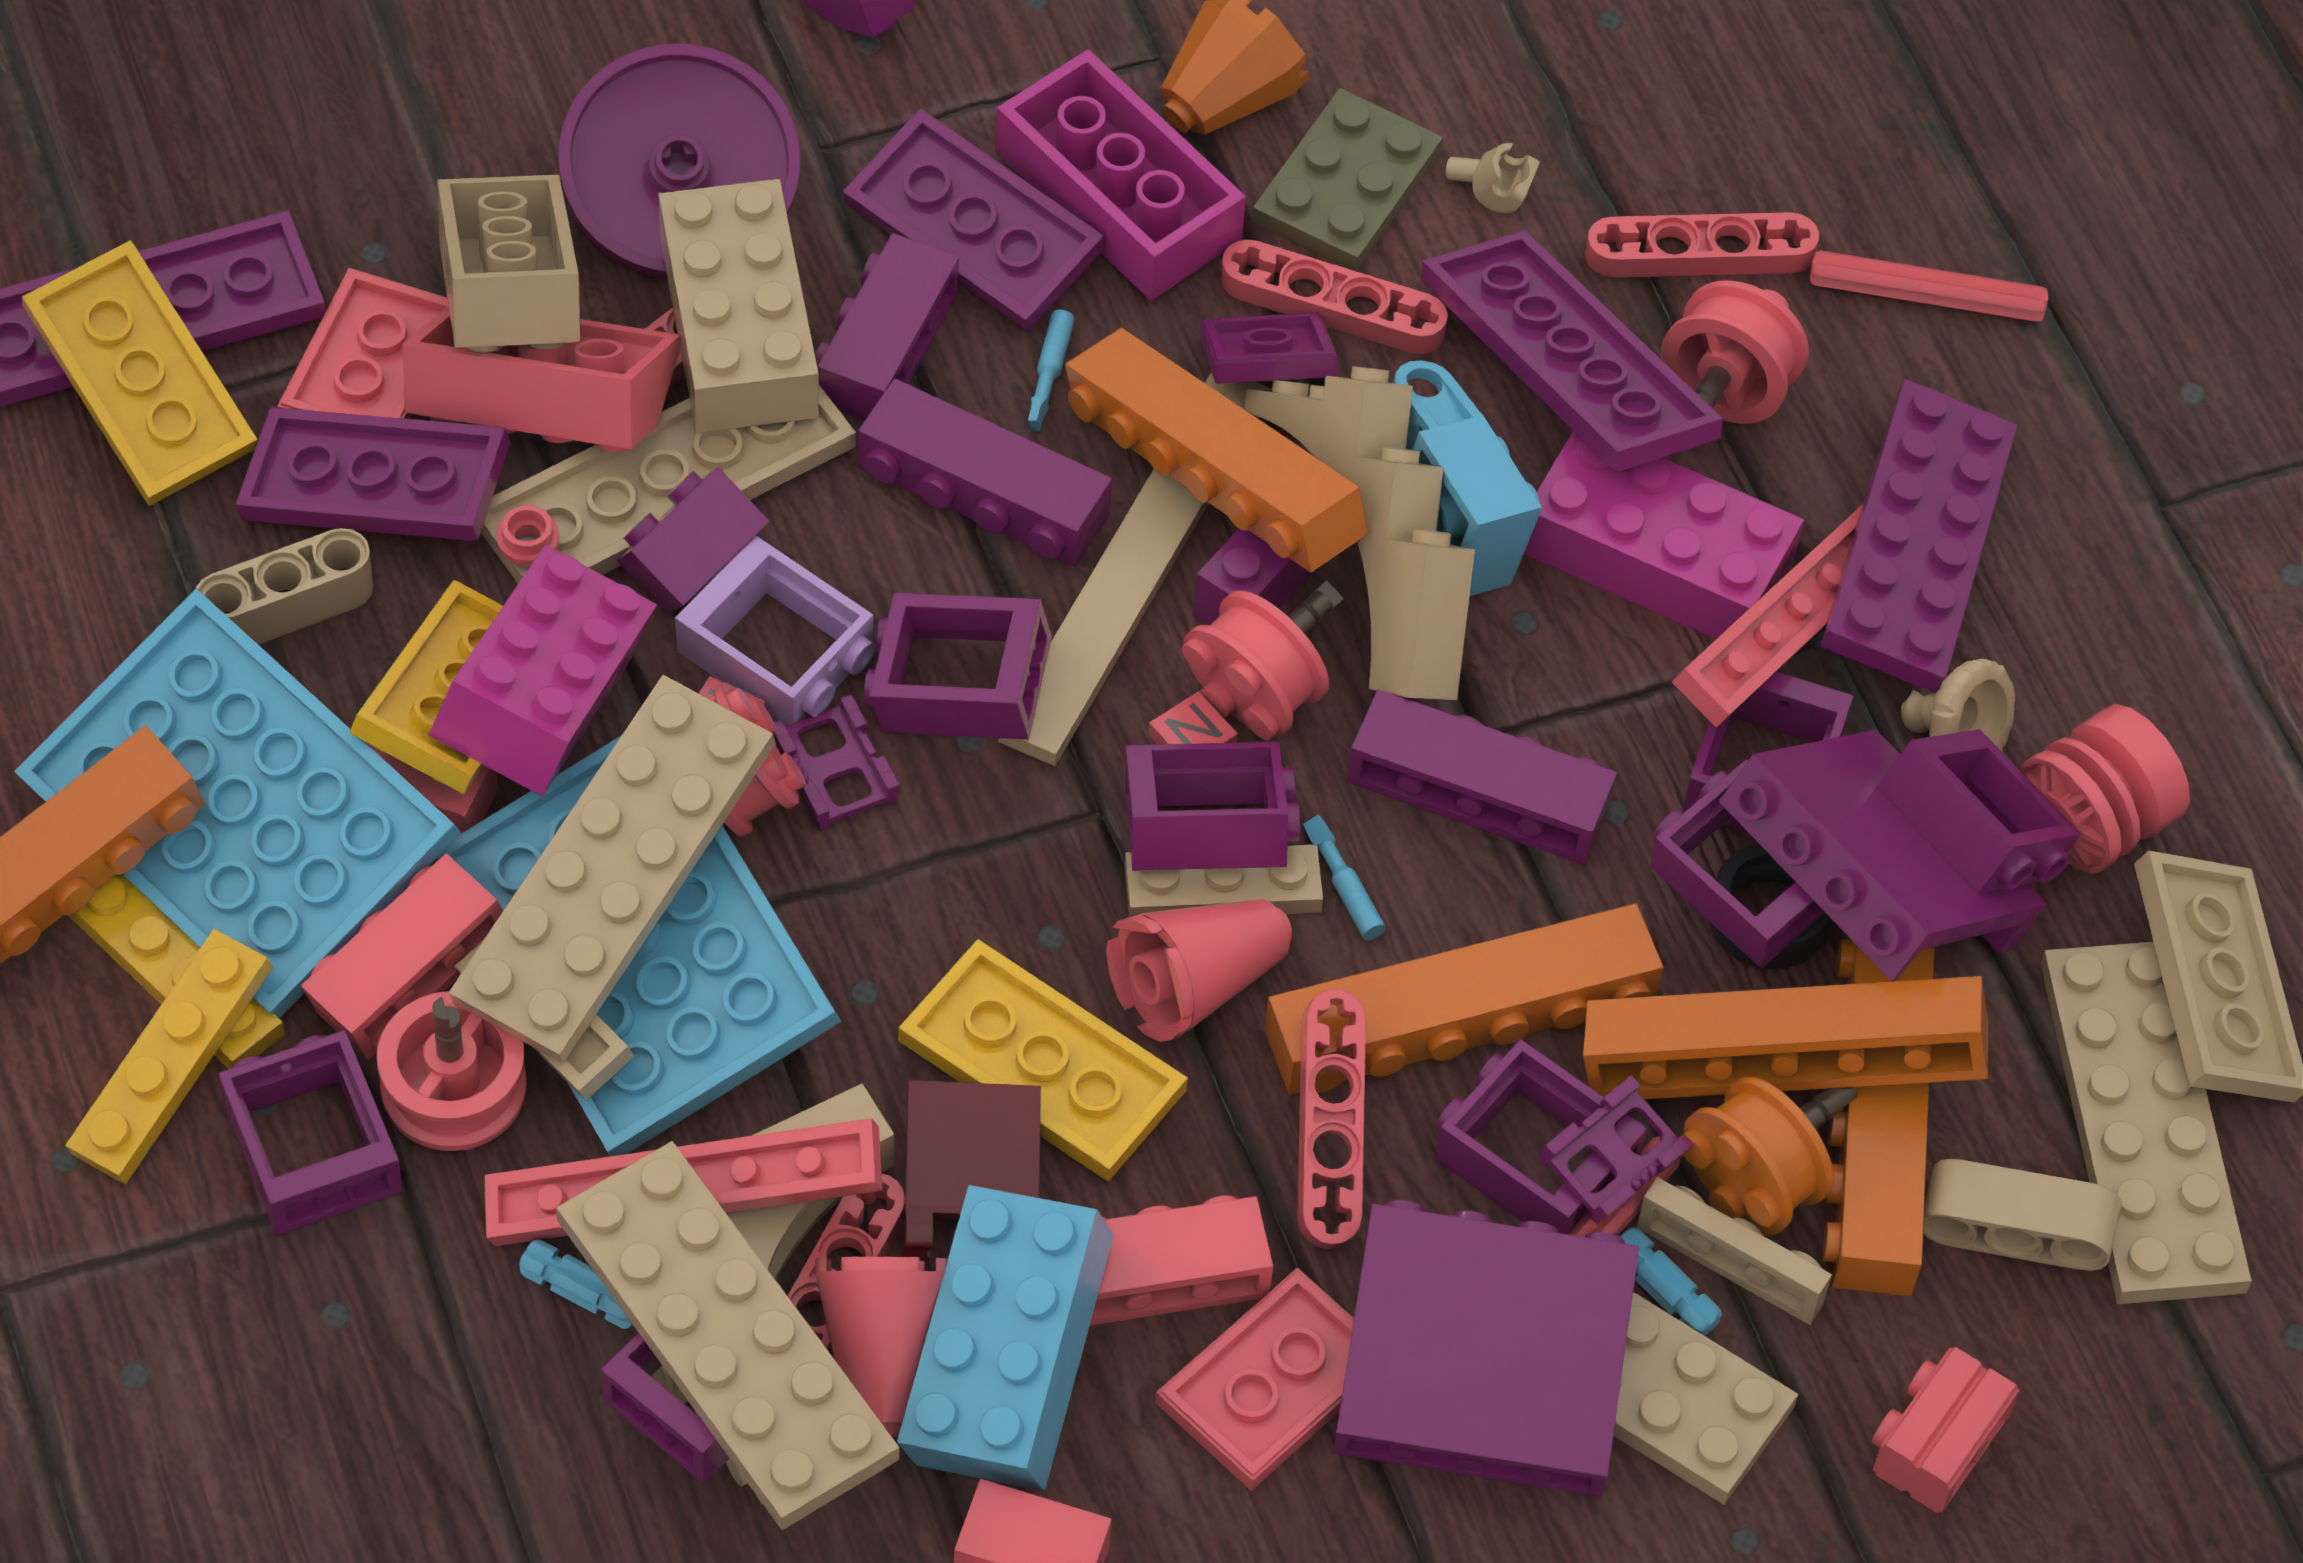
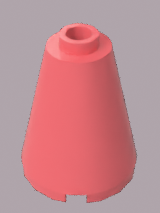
[1106,899,1292,1042]
[815,1257,948,1437]

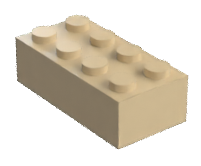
[437,175,580,353]
[658,179,819,433]

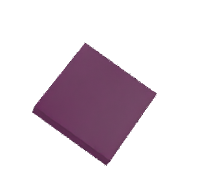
[1200,313,1338,384]

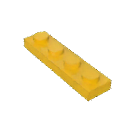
[68,874,285,1069]
[65,929,273,1185]

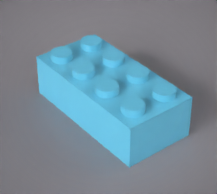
[897,1185,1114,1491]

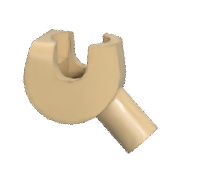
[1446,143,1540,214]

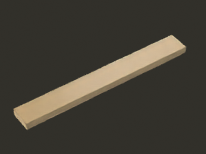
[998,373,1270,766]

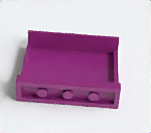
[1719,730,2047,981]
[1333,1200,1639,1497]

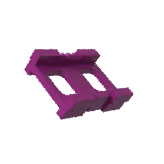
[773,694,900,831]
[1538,1075,1693,1225]

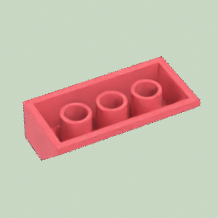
[402,306,681,452]

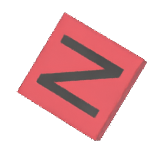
[1148,691,1238,745]

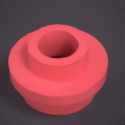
[496,505,559,566]

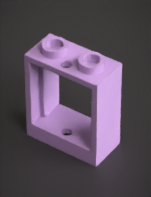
[675,536,875,726]

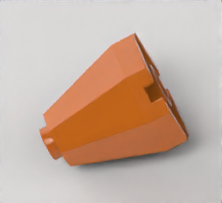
[1161,0,1310,135]

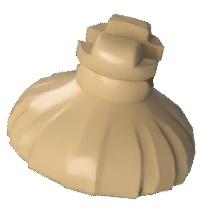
[1901,659,2015,751]

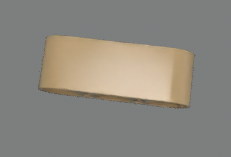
[196,528,374,645]
[1923,1159,2122,1271]

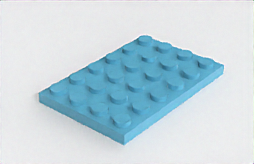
[14,588,461,1019]
[438,735,841,1156]

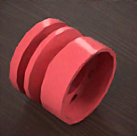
[2020,704,2190,874]

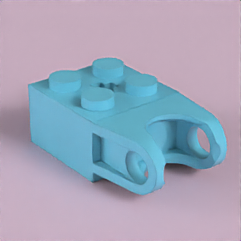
[1392,360,1542,597]

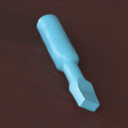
[1028,310,1075,432]
[1303,814,1386,941]

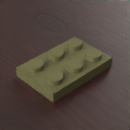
[1252,88,1443,271]

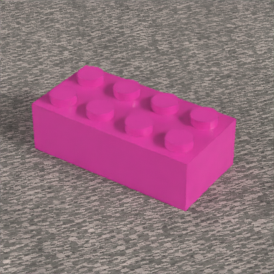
[995,49,1246,301]
[1524,431,1804,639]
[428,545,657,796]

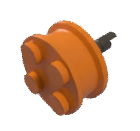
[1679,1077,1857,1236]

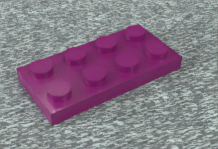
[843,108,1106,331]
[235,407,510,541]

